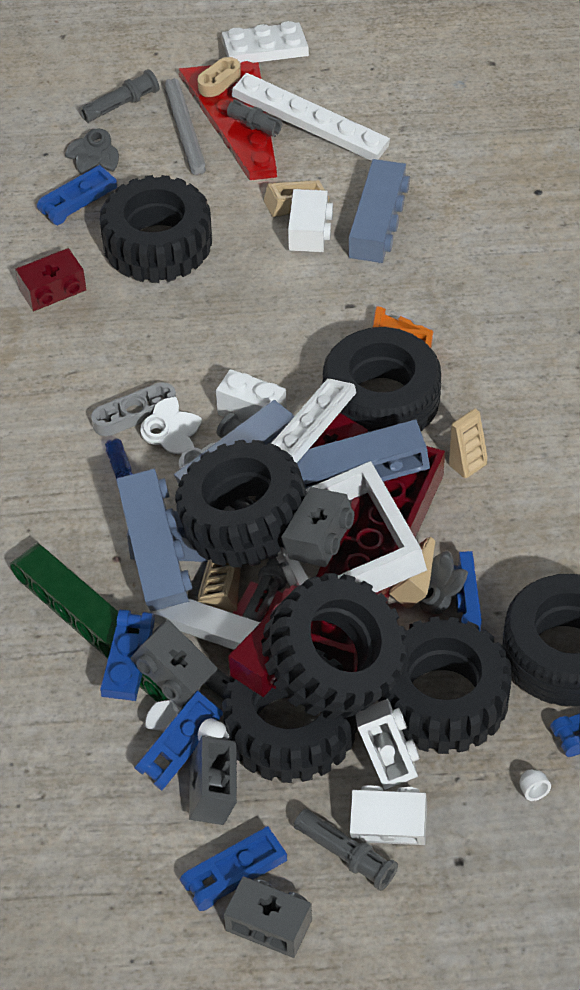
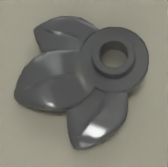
[65,128,119,175]
[419,551,468,614]

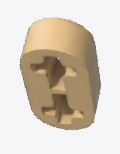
[197,57,241,97]

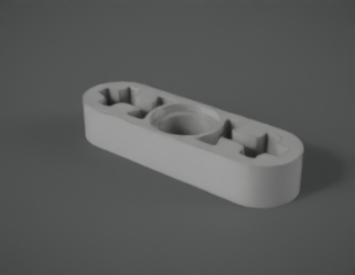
[91,382,176,436]

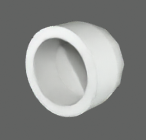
[198,718,229,740]
[519,769,551,801]

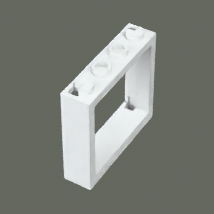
[276,461,427,593]

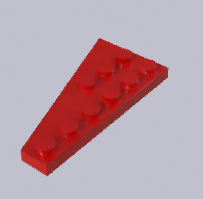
[179,61,277,180]

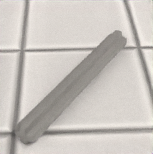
[165,78,206,175]

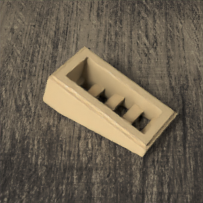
[264,180,329,217]
[449,408,487,478]
[389,537,435,609]
[198,559,241,612]

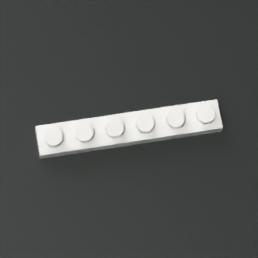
[232,72,390,161]

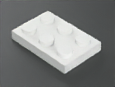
[222,21,309,63]

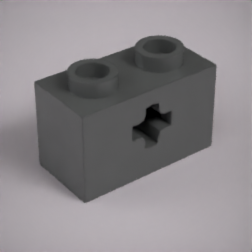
[282,487,354,567]
[130,620,218,707]
[189,736,237,825]
[224,876,312,958]

